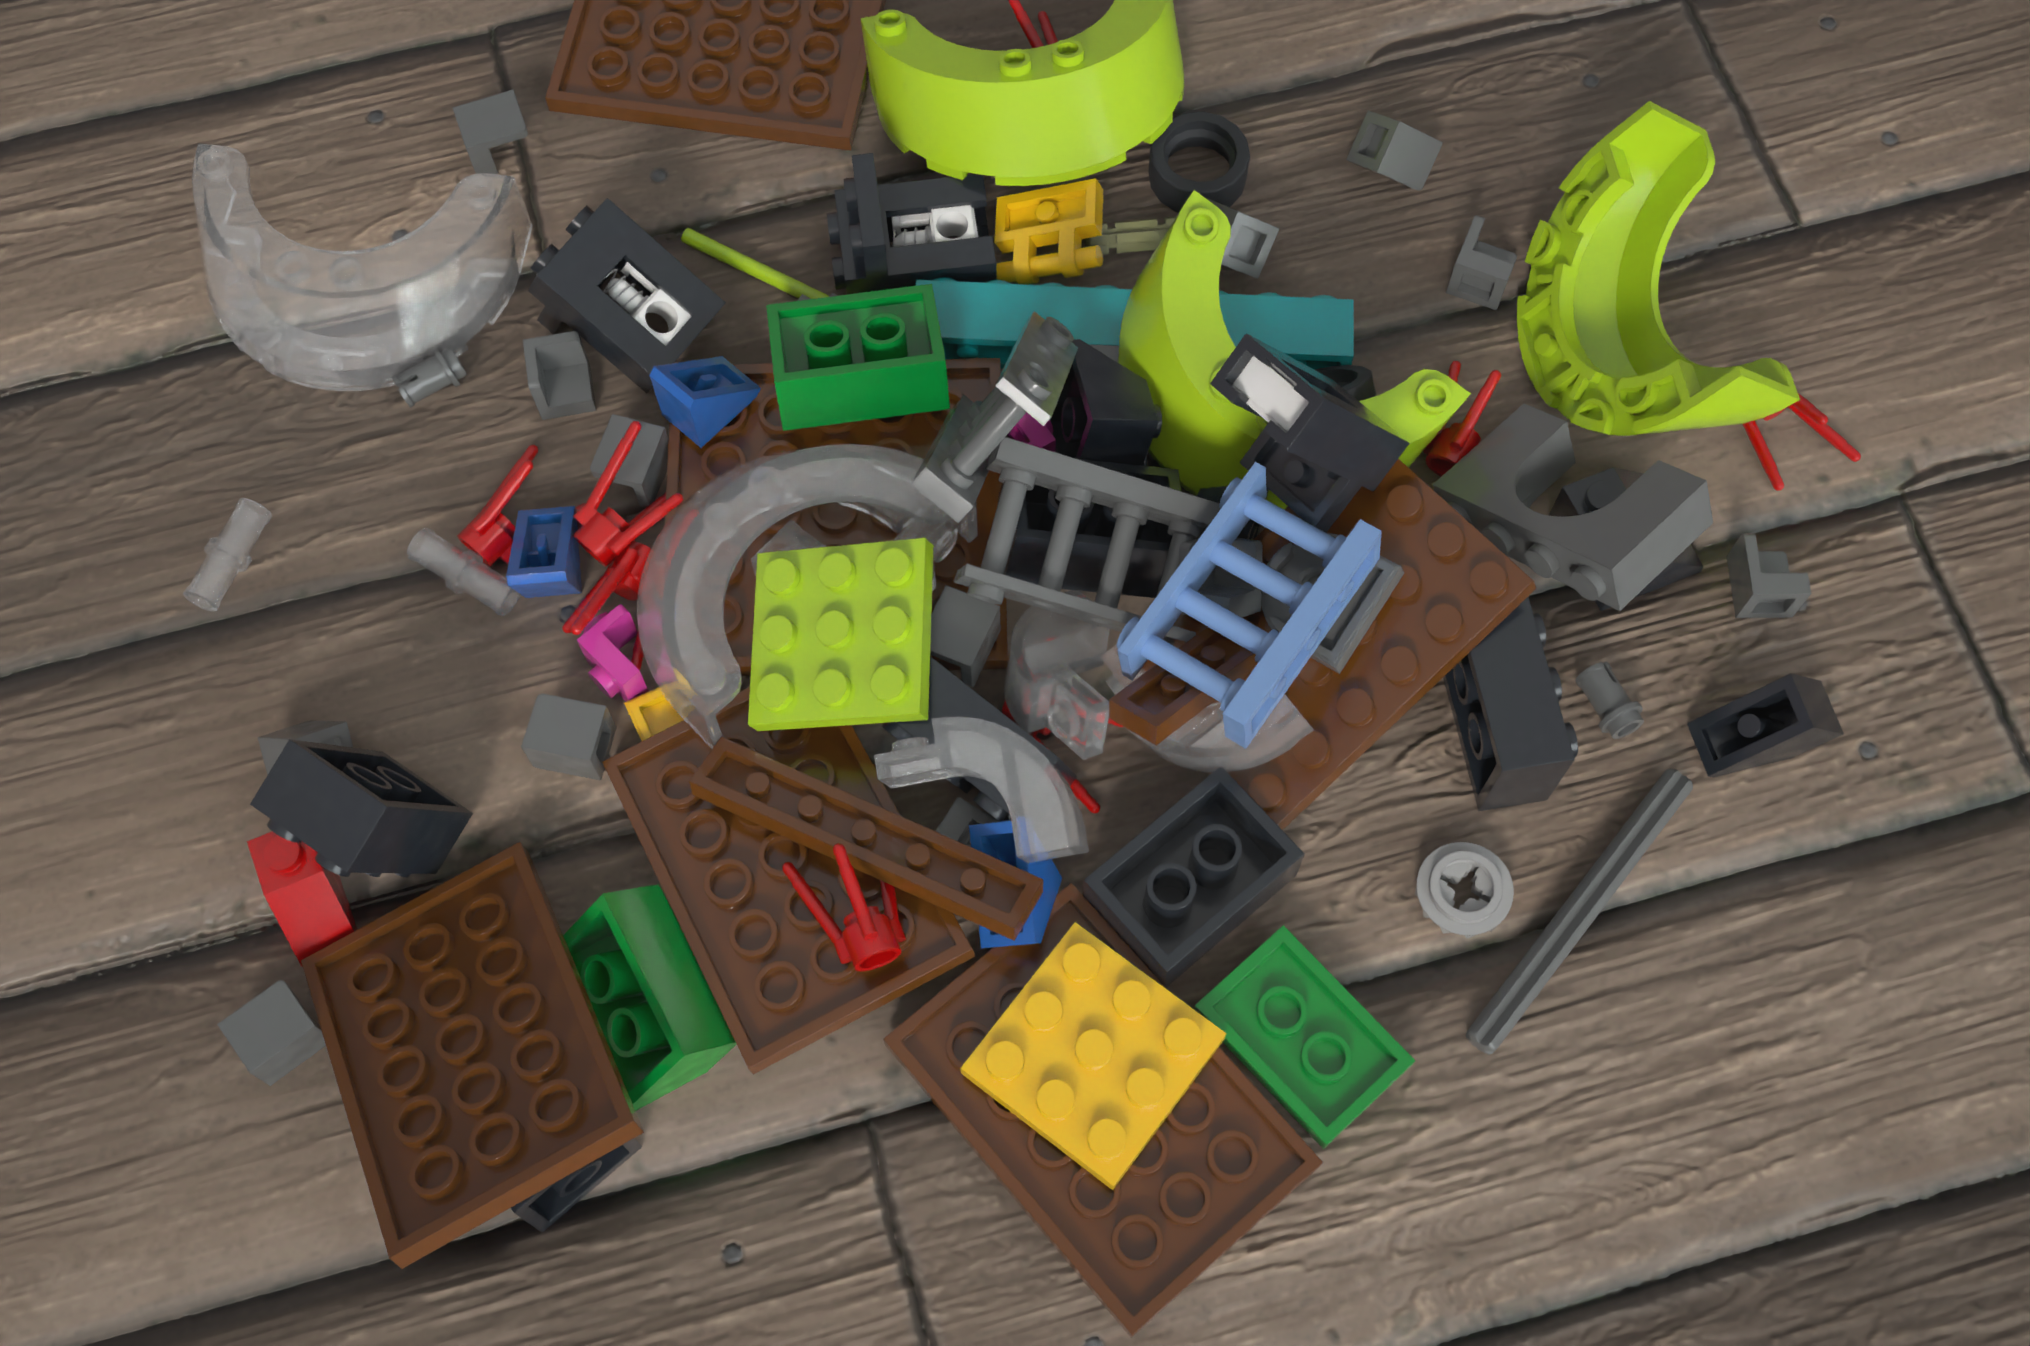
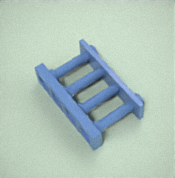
[1117,462,1381,749]

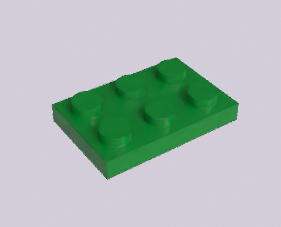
[1194,925,1416,1149]

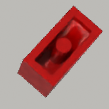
[246,831,358,967]

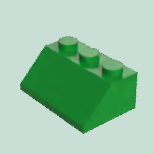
[766,284,950,431]
[563,884,737,1111]

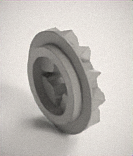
[1415,842,1514,939]

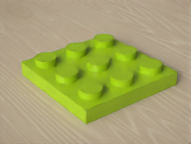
[748,538,934,731]

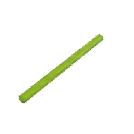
[681,228,829,299]

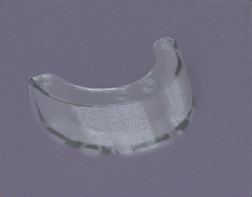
[192,143,532,391]
[637,444,978,749]

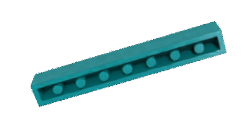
[916,278,1354,369]

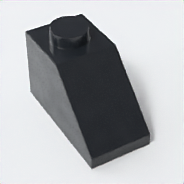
[1687,673,1844,778]

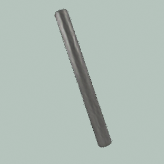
[1466,768,1693,1055]

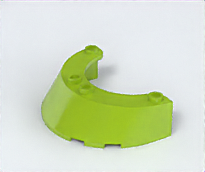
[861,0,1185,186]
[1517,101,1800,436]
[1117,190,1471,509]

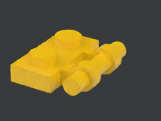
[994,178,1103,285]

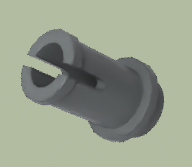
[391,346,468,408]
[1575,661,1644,739]

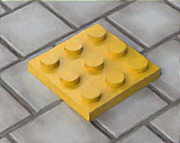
[960,922,1227,1190]

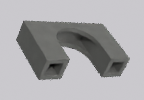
[1433,403,1713,611]

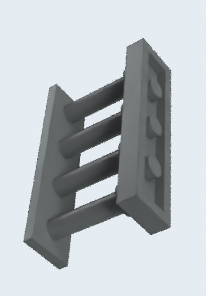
[911,311,1078,523]
[954,437,1220,648]

